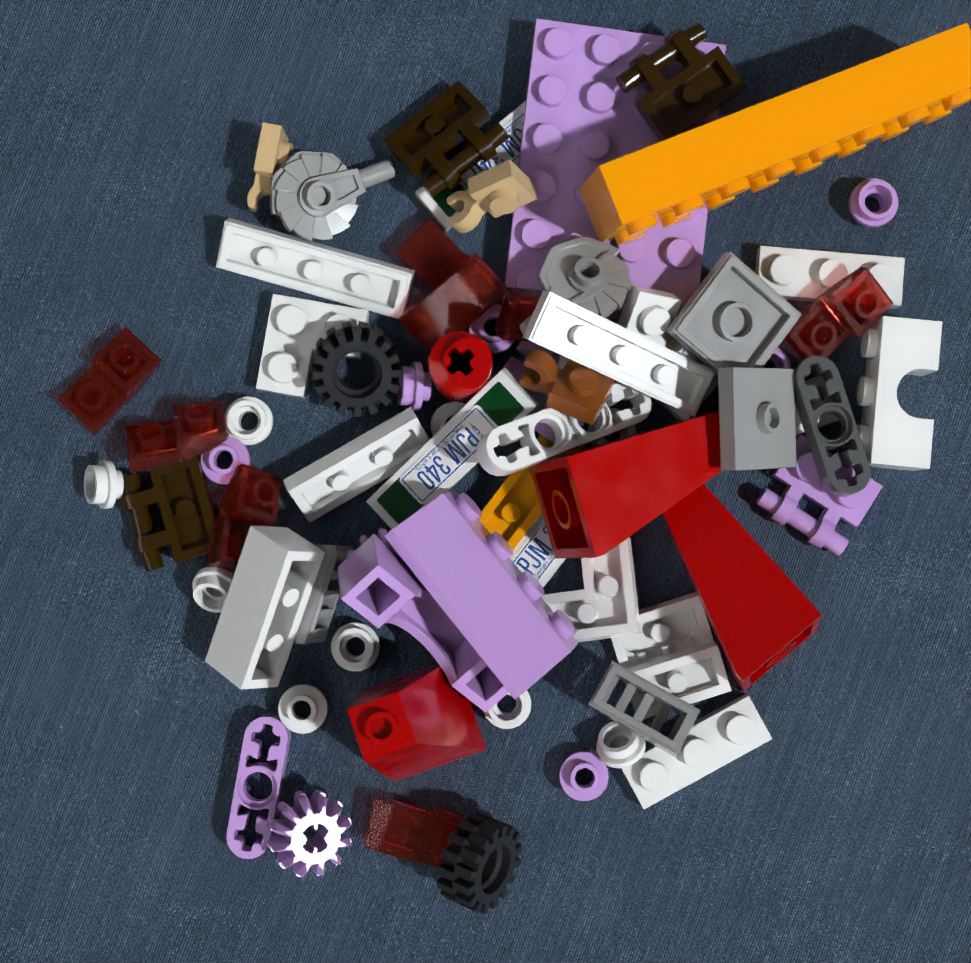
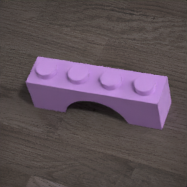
[338,534,509,713]

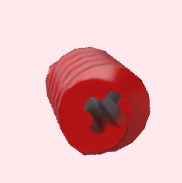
[428,331,493,402]

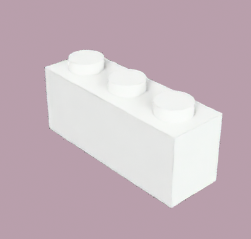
[205,526,325,690]

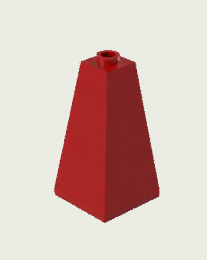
[529,411,721,559]
[663,484,822,692]
[347,663,486,782]

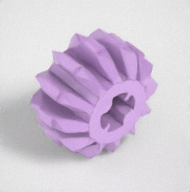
[267,790,352,877]

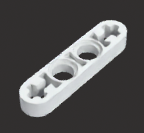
[476,382,652,477]

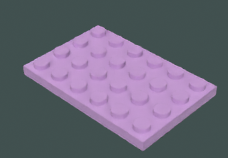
[502,18,726,323]

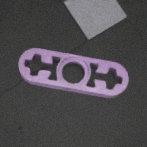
[226,714,291,859]

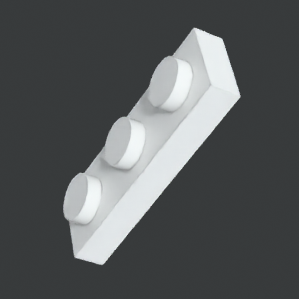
[755,246,905,309]
[283,407,430,522]
[621,694,772,809]

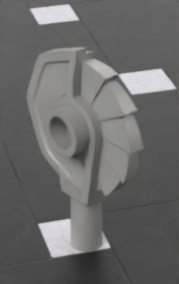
[270,151,395,241]
[520,236,631,335]

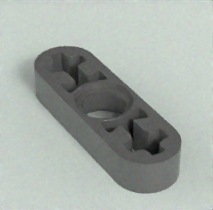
[794,356,871,497]

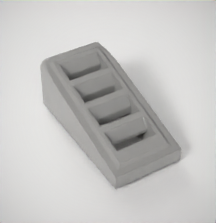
[294,544,353,644]
[588,661,701,757]

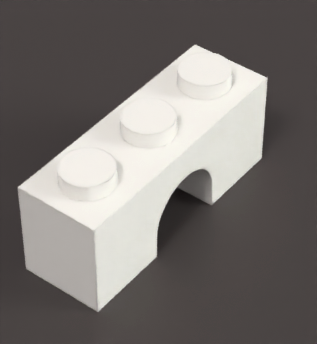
[856,316,942,471]

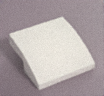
[610,592,731,719]

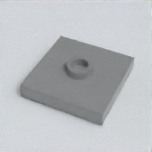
[666,252,802,375]
[718,367,796,471]

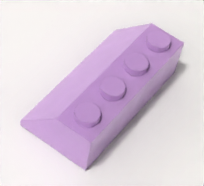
[384,490,578,699]

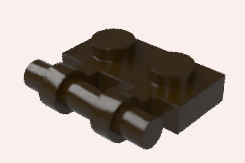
[616,22,746,142]
[383,80,509,199]
[120,455,226,572]

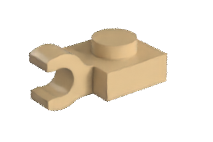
[247,122,294,217]
[447,159,537,233]

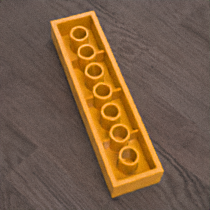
[579,22,971,246]

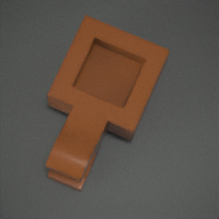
[519,349,614,425]

